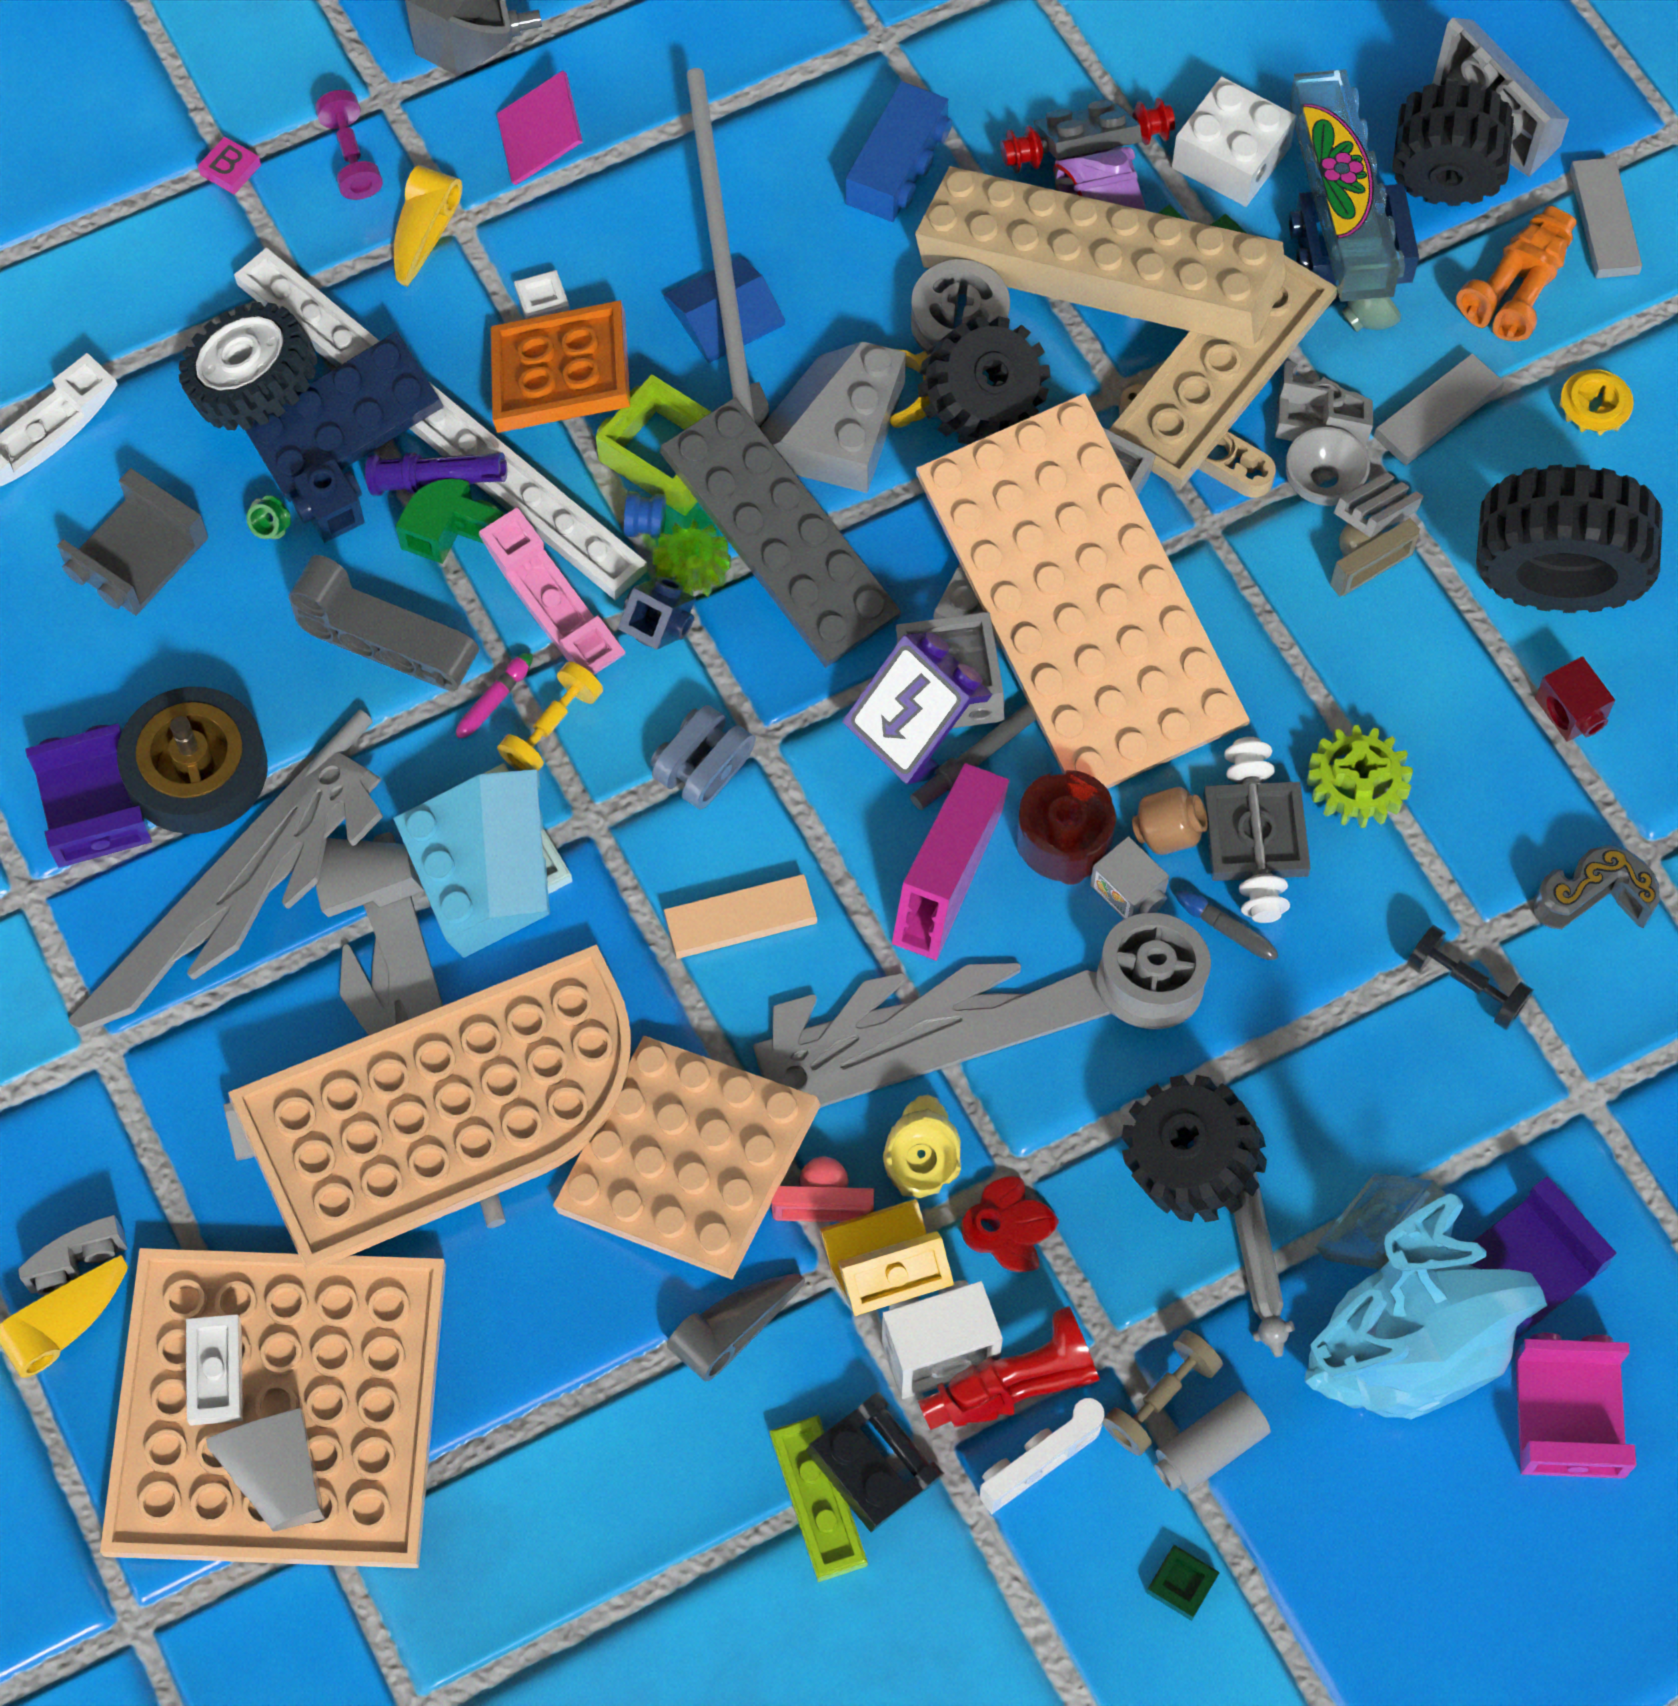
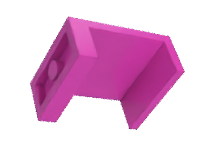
[1515,1333,1636,1478]

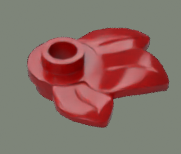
[961,1176,1059,1272]

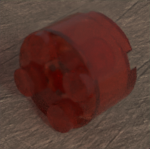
[1017,770,1116,885]

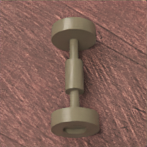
[1103,1330,1223,1456]

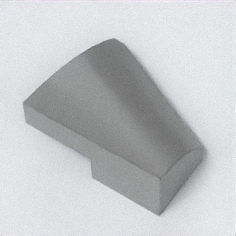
[316,838,424,917]

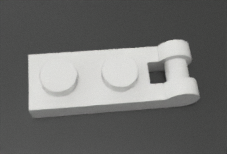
[979,1398,1104,1514]

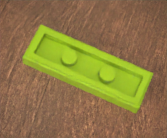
[769,1415,868,1582]

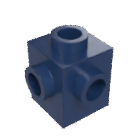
[292,458,365,543]
[617,577,696,650]

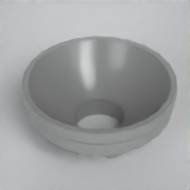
[1286,427,1370,506]

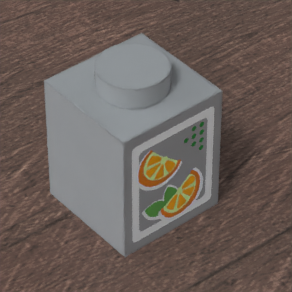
[1090,836,1169,919]

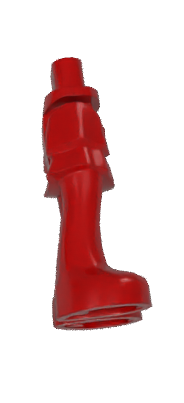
[918,1306,1100,1430]

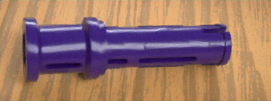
[365,452,508,496]

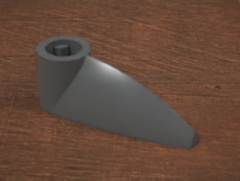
[667,1273,805,1382]

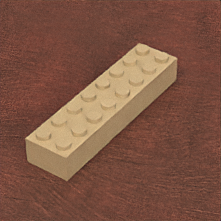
[915,166,1286,346]

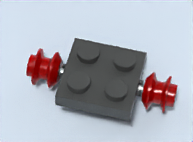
[1000,97,1175,174]

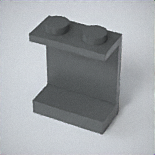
[57,468,208,616]

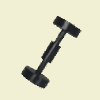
[1406,924,1534,1030]

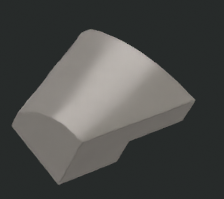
[1275,360,1373,448]
[206,1408,325,1532]

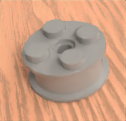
[1096,913,1211,1029]

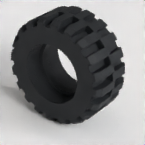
[1476,464,1663,613]

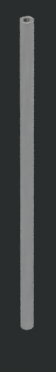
[687,68,755,422]

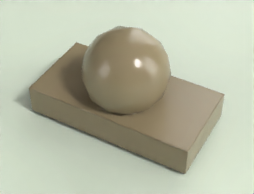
[1330,518,1420,597]

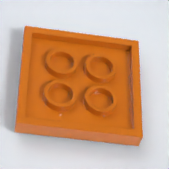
[491,300,630,433]

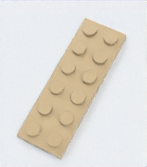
[1109,255,1338,489]

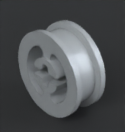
[911,259,1010,355]

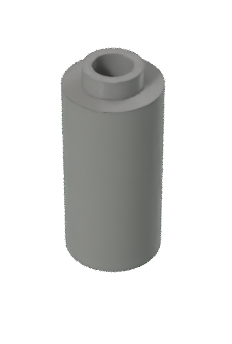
[1154,1390,1271,1494]

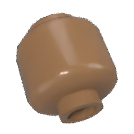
[1132,787,1208,855]

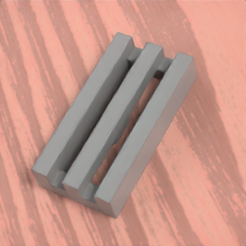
[1334,472,1424,538]

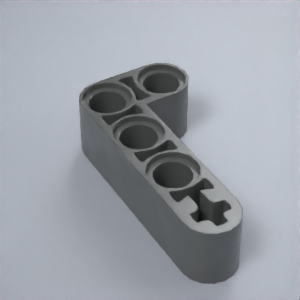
[289,555,479,691]

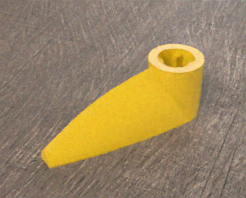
[394,165,462,287]
[0,1255,128,1378]

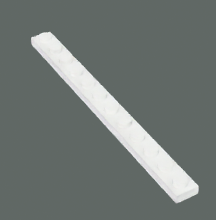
[234,247,647,600]

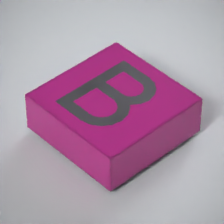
[198,136,261,195]

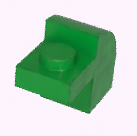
[396,479,504,564]

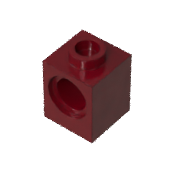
[1535,656,1615,742]

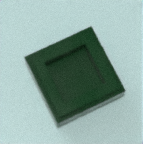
[1146,1545,1220,1621]

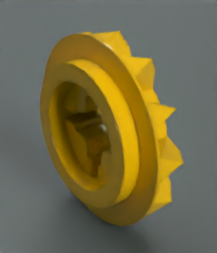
[1559,369,1634,436]

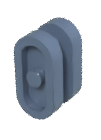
[651,705,756,810]

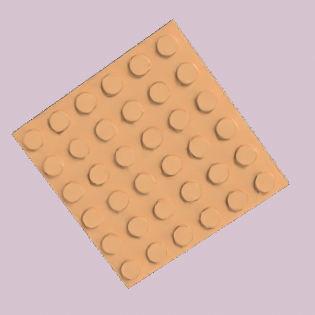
[100,1248,446,1568]

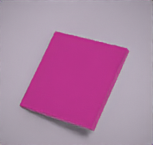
[497,70,583,185]

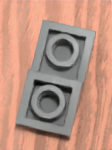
[18,1215,128,1295]

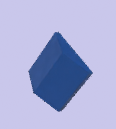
[664,256,785,363]

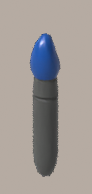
[1175,890,1278,960]

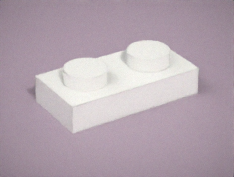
[186,1314,243,1426]

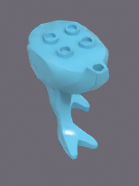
[1305,1193,1547,1419]

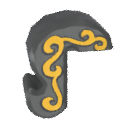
[1533,845,1660,930]

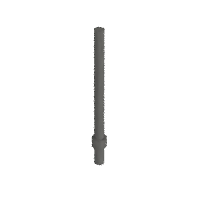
[910,702,1036,810]

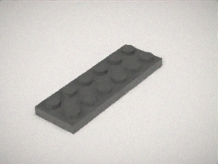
[660,397,901,668]

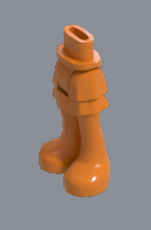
[1456,206,1577,341]

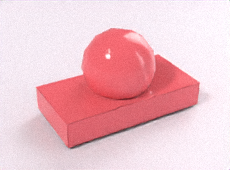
[772,1156,874,1222]

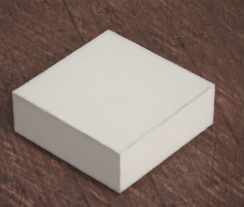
[514,270,570,319]

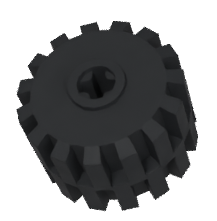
[1393,81,1514,206]
[918,315,1050,445]
[1121,1075,1267,1222]

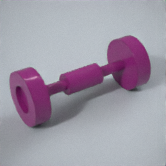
[315,90,383,200]

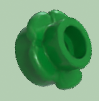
[246,495,291,539]

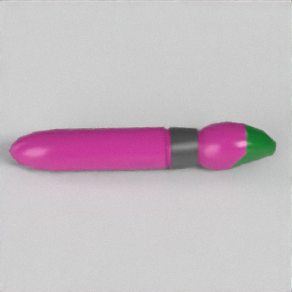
[456,653,533,738]

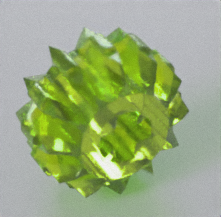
[652,519,731,597]

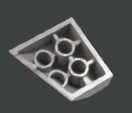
[760,342,906,493]

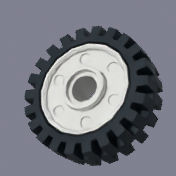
[178,302,317,431]

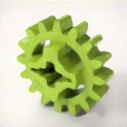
[1307,725,1413,828]

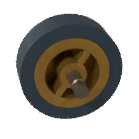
[117,687,268,834]

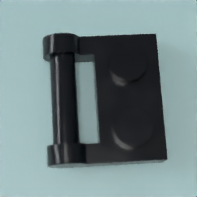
[805,1392,945,1533]

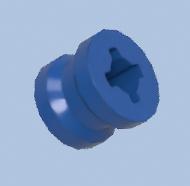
[624,491,666,540]

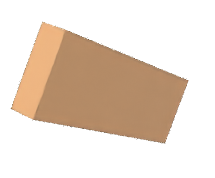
[664,874,817,959]

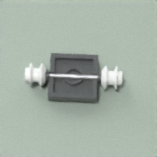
[1203,737,1311,923]

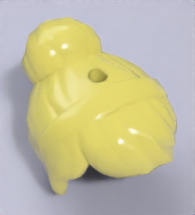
[883,1095,961,1199]

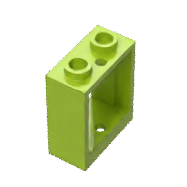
[596,374,712,516]

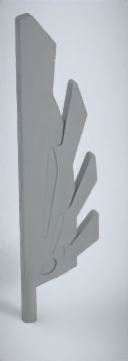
[68,710,383,1033]
[340,832,506,1228]
[753,963,1112,1108]

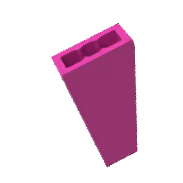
[892,763,1009,961]

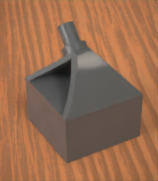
[405,0,542,76]

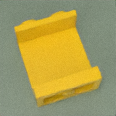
[820,1199,954,1316]

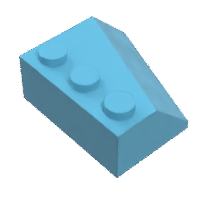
[393,769,550,958]

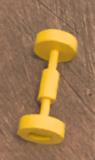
[497,661,603,771]

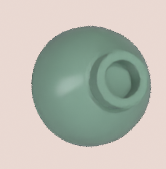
[1341,272,1401,332]

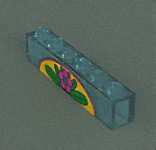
[1289,69,1405,302]

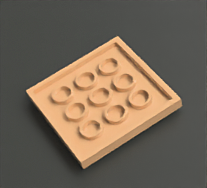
[553,1036,821,1280]

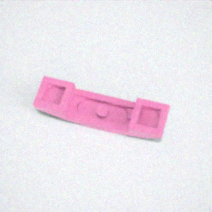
[479,507,625,675]

